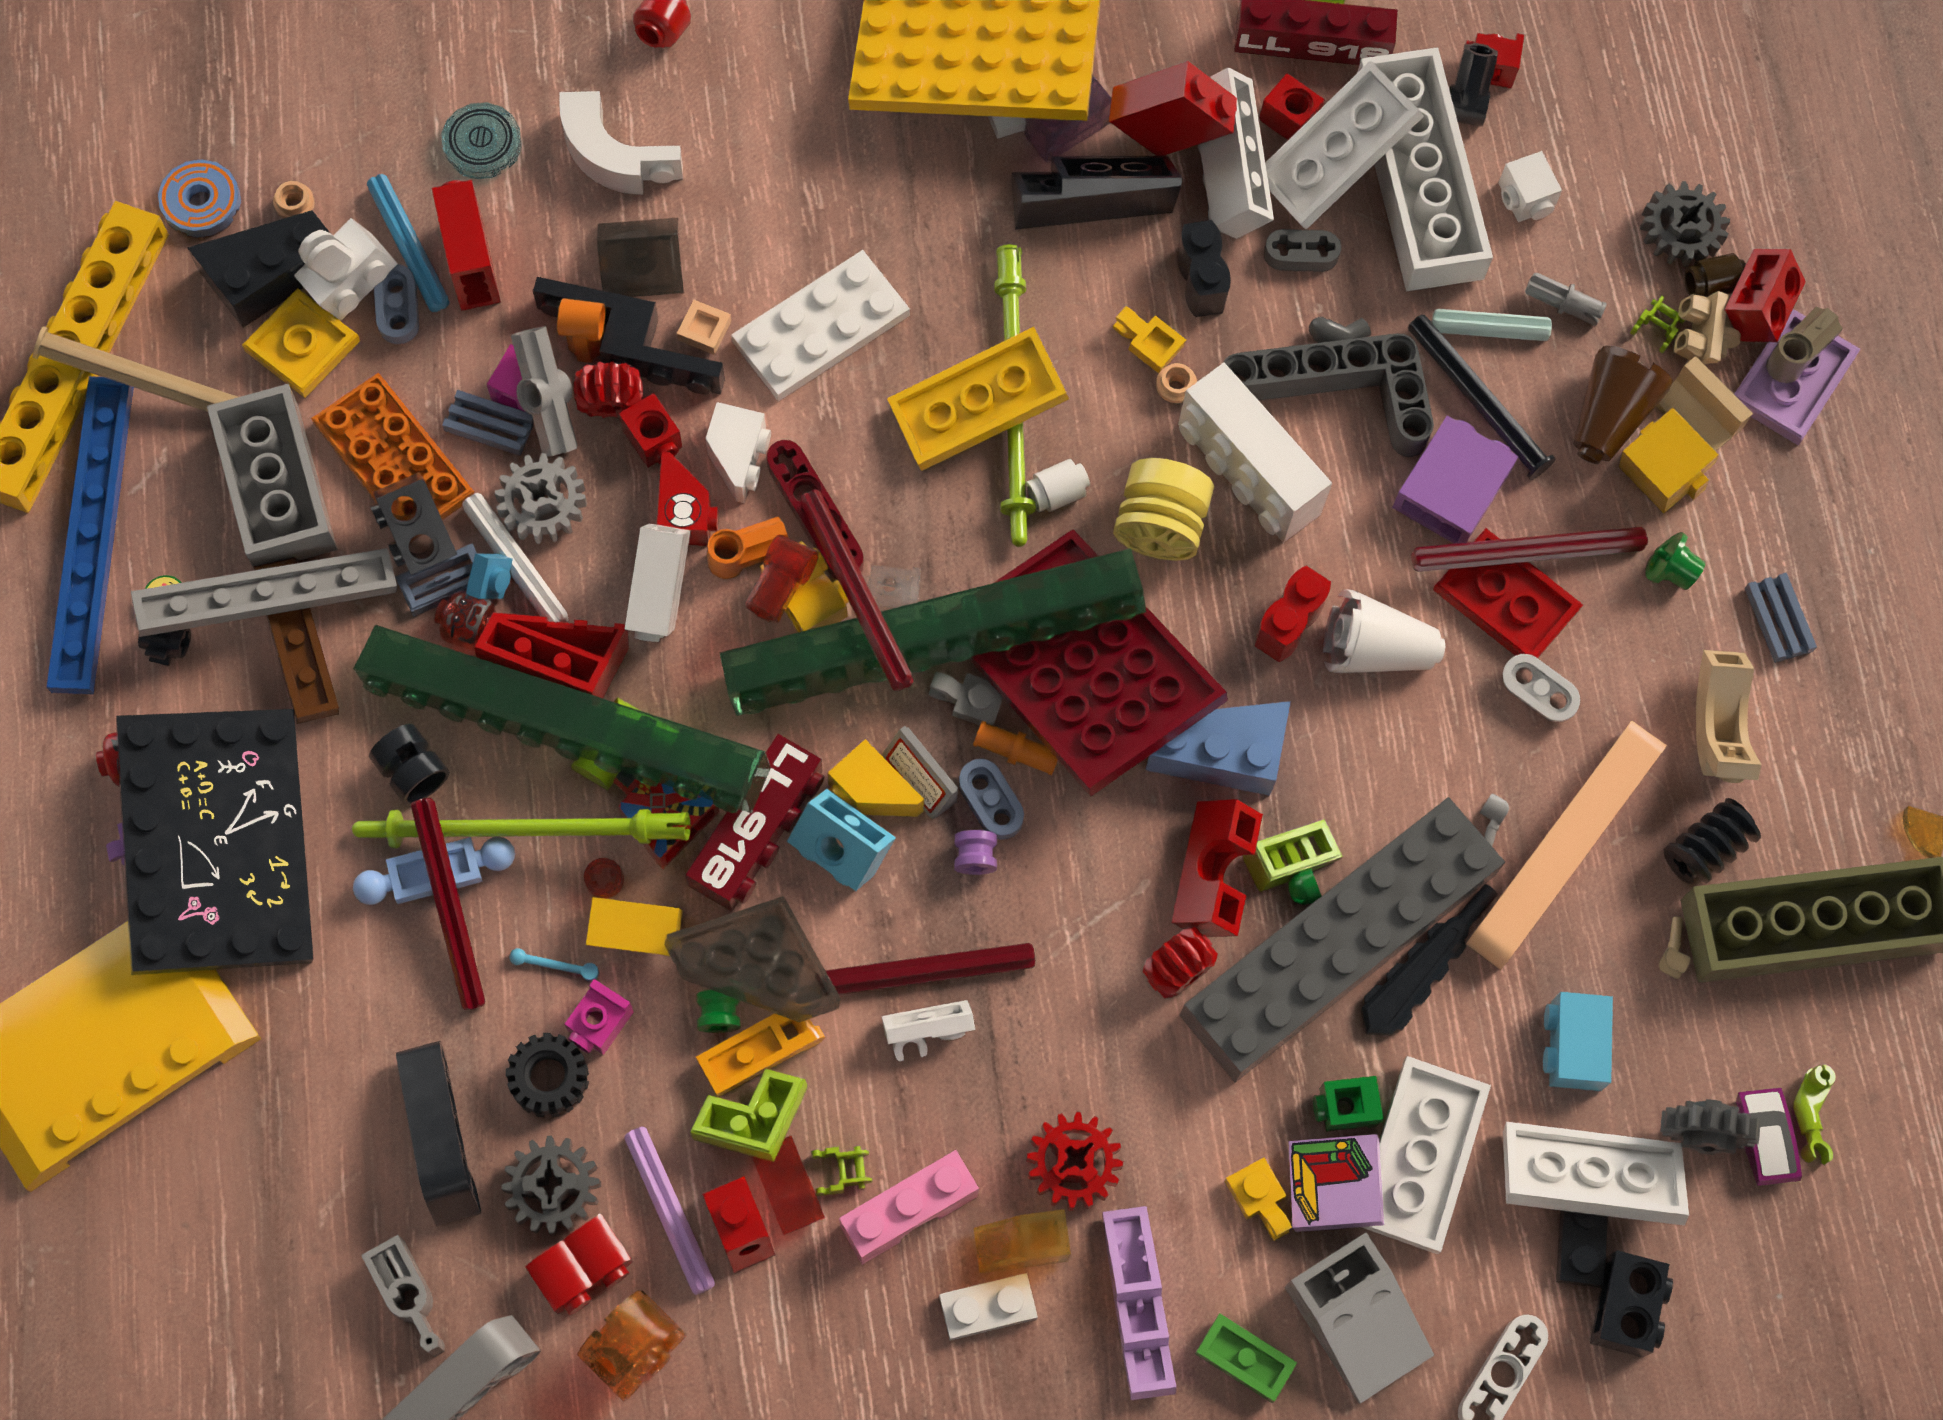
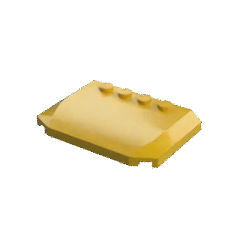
[0,921,261,1192]

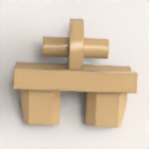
[1674,291,1741,365]

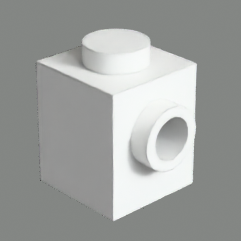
[1498,151,1562,222]

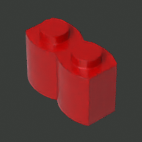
[1255,565,1331,662]
[525,1214,634,1315]

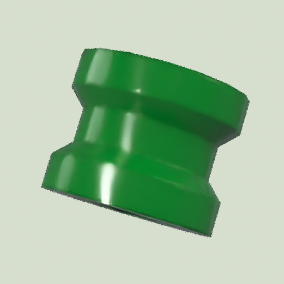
[696,989,741,1033]

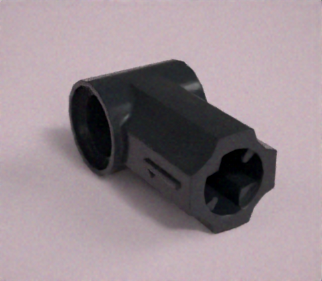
[1449,43,1498,127]

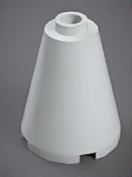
[1323,589,1445,673]

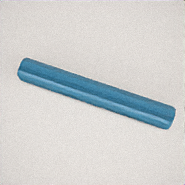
[367,174,450,312]

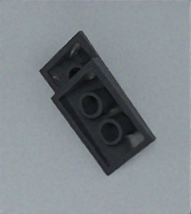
[1011,156,1182,230]

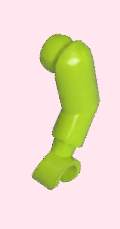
[1793,1065,1836,1165]

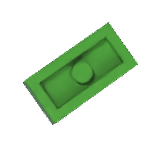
[1195,1313,1297,1403]

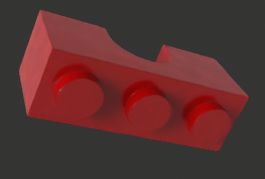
[1171,799,1263,937]

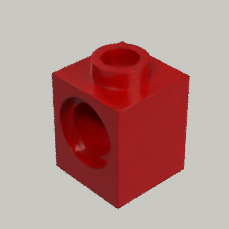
[1259,73,1325,140]
[619,393,683,468]

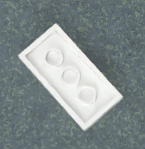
[1265,60,1424,229]
[731,250,910,402]
[1362,1056,1491,1254]
[1503,1122,1689,1226]

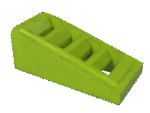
[1243,819,1343,892]

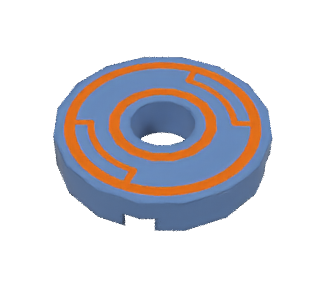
[158,159,241,238]

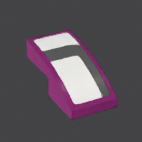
[1735,1088,1802,1186]

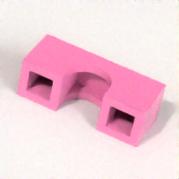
[839,1150,979,1265]

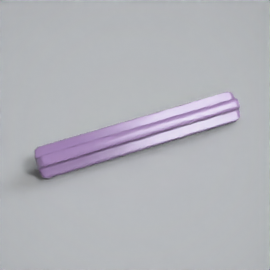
[624,1127,715,1295]

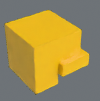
[1619,407,1719,514]

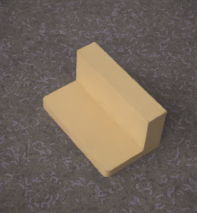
[1656,356,1753,451]

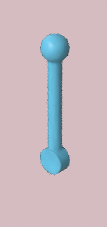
[509,948,599,982]

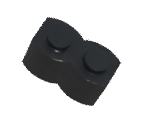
[1177,220,1231,317]

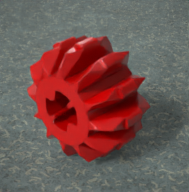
[573,361,643,419]
[1142,927,1218,999]

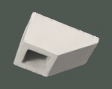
[706,402,771,503]

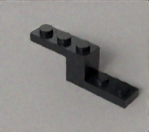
[533,277,725,395]

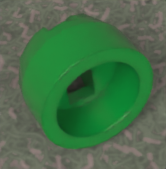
[1288,868,1322,905]

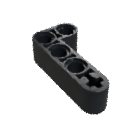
[396,1041,481,1226]

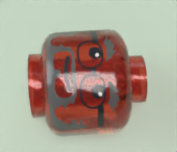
[434,591,496,652]

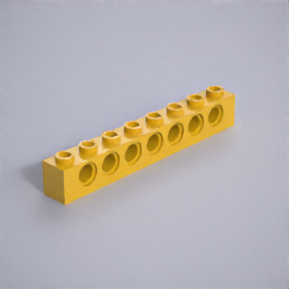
[0,201,169,513]

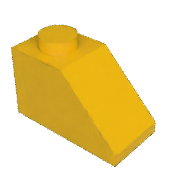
[828,739,924,817]

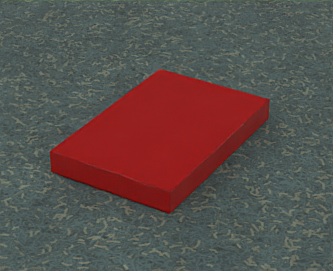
[1433,528,1583,658]

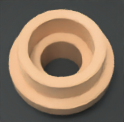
[273,181,315,219]
[1156,363,1197,403]

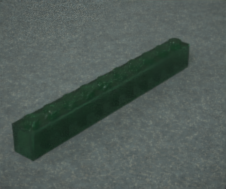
[719,548,1146,716]
[353,625,771,813]

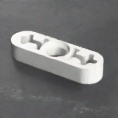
[1458,1315,1548,1420]

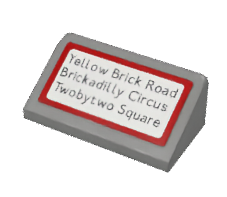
[882,726,958,819]

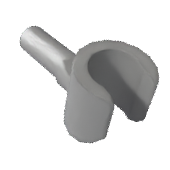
[1480,794,1509,846]

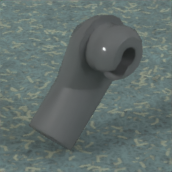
[1309,317,1371,343]

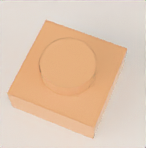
[677,300,731,355]

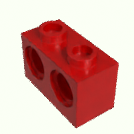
[1725,249,1806,343]

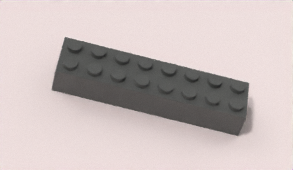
[1179,797,1505,1083]

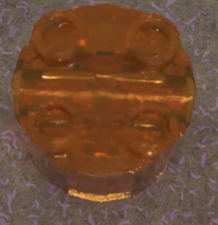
[577,1290,687,1402]

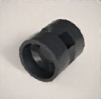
[369,724,450,805]

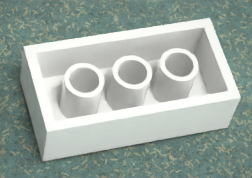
[1178,363,1332,543]

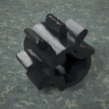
[138,628,191,666]

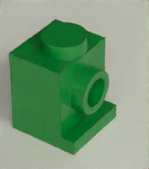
[1313,1076,1383,1132]

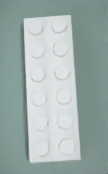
[1357,47,1493,291]

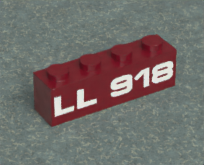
[1234,0,1398,65]
[686,734,825,912]

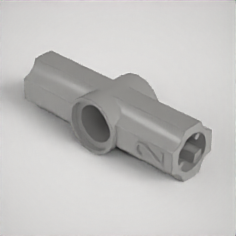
[511,326,578,456]

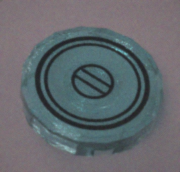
[441,102,522,179]

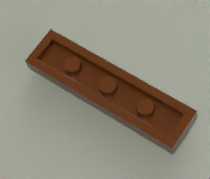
[254,557,339,724]

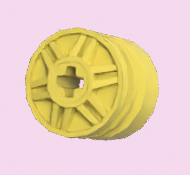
[1113,458,1214,561]

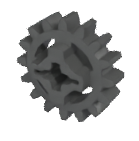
[1640,181,1730,267]
[1660,1099,1761,1155]
[502,1136,601,1236]

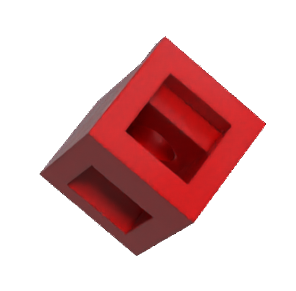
[1465,33,1525,89]

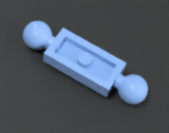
[353,837,515,905]

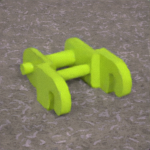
[1630,296,1685,353]
[811,1146,873,1196]

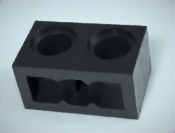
[370,472,458,575]
[1590,1250,1673,1358]

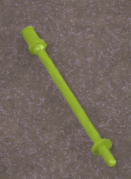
[994,244,1036,547]
[352,809,690,848]

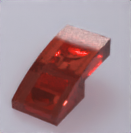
[751,1135,825,1236]

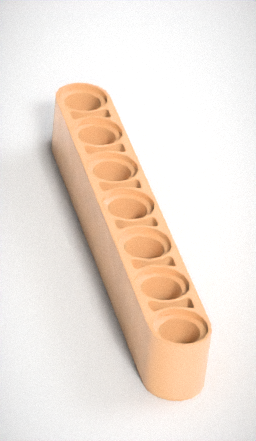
[1466,721,1667,970]

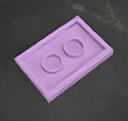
[1734,309,1860,445]

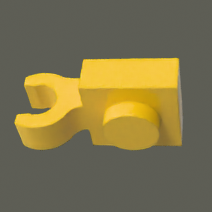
[1113,306,1186,374]
[1224,1157,1292,1241]

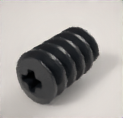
[1663,798,1761,884]

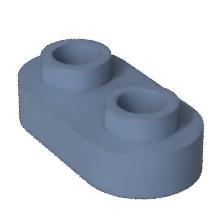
[374,264,419,344]
[959,759,1024,840]

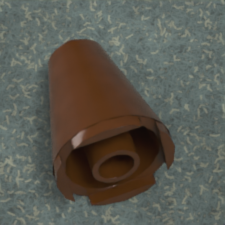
[1573,345,1673,464]

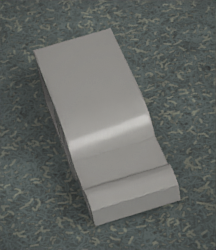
[361,1235,445,1357]

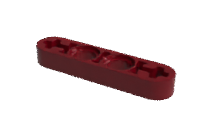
[767,440,864,580]

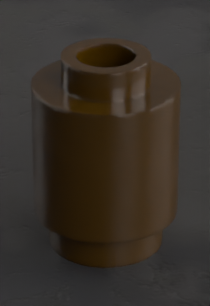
[1684,253,1746,297]

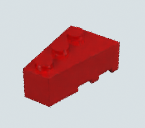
[475,612,629,716]

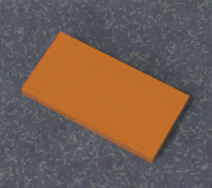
[311,372,475,543]

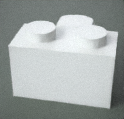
[294,218,398,321]

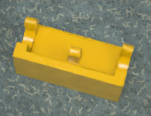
[586,897,683,956]

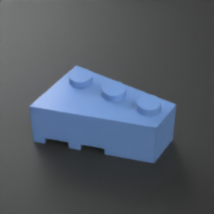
[1146,701,1291,796]

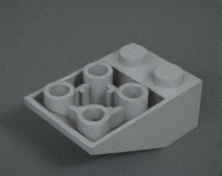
[1284,1233,1434,1404]

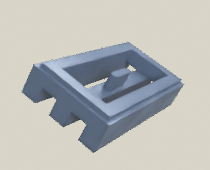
[442,390,534,456]
[395,543,477,617]
[1744,573,1817,663]

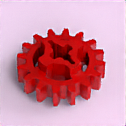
[1026,1112,1124,1211]

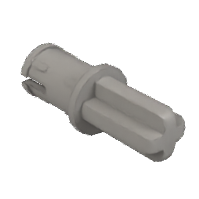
[1525,273,1607,327]

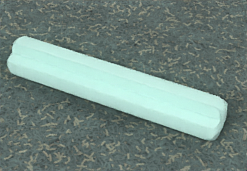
[1431,309,1552,341]

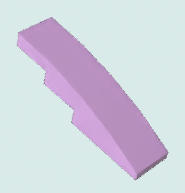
[1102,1206,1176,1400]

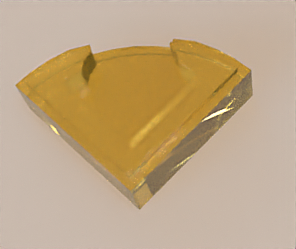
[1903,806,1943,858]

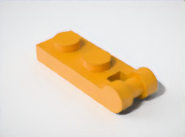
[696,999,826,1098]

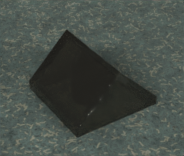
[597,217,684,297]

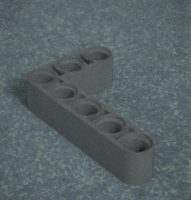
[1223,333,1434,457]

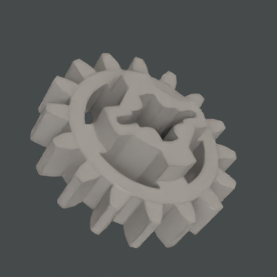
[495,453,587,544]

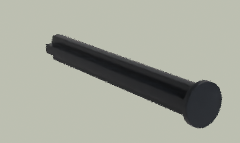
[1408,314,1556,480]

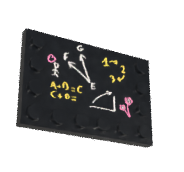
[116,709,314,975]

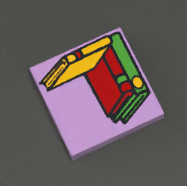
[1289,1134,1384,1232]

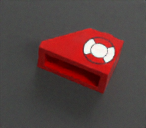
[657,452,719,546]

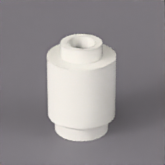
[1026,459,1090,512]

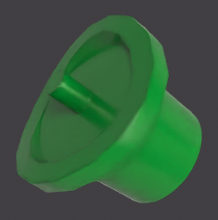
[1645,532,1705,590]

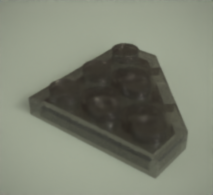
[664,896,841,1022]

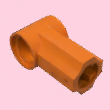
[557,298,605,363]
[707,516,791,579]

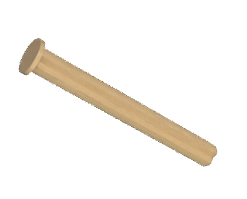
[33,326,238,412]

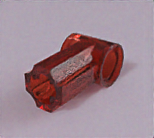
[745,534,819,623]

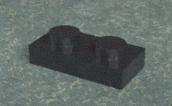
[1556,1210,1608,1288]

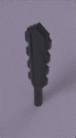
[1360,884,1498,1036]

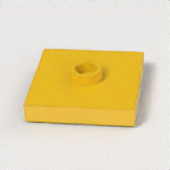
[242,288,360,398]

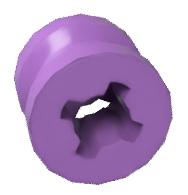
[954,830,997,875]

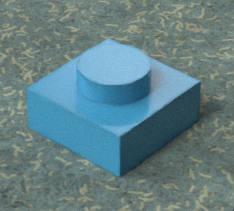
[466,554,513,599]

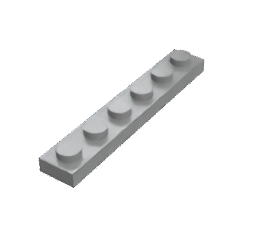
[131,548,397,637]

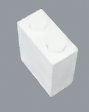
[625,523,691,642]

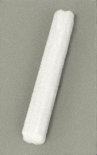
[462,493,568,623]

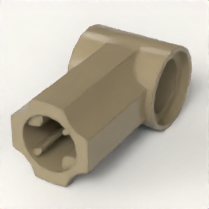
[1766,306,1843,383]

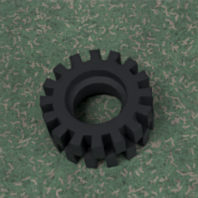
[506,1033,589,1118]

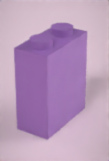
[1392,416,1519,544]

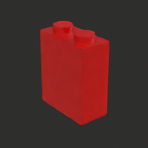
[1109,61,1237,156]
[432,180,501,311]

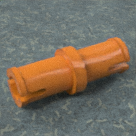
[973,720,1058,776]

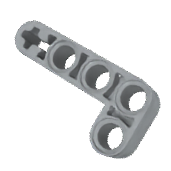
[382,1315,541,1420]

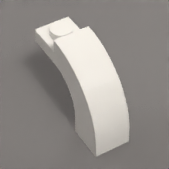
[560,91,683,195]

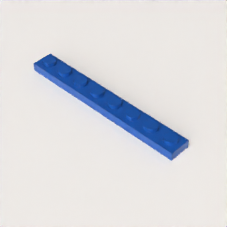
[47,376,134,694]

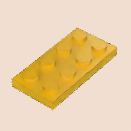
[887,327,1069,471]

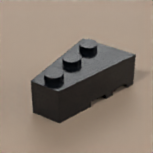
[187,210,330,328]

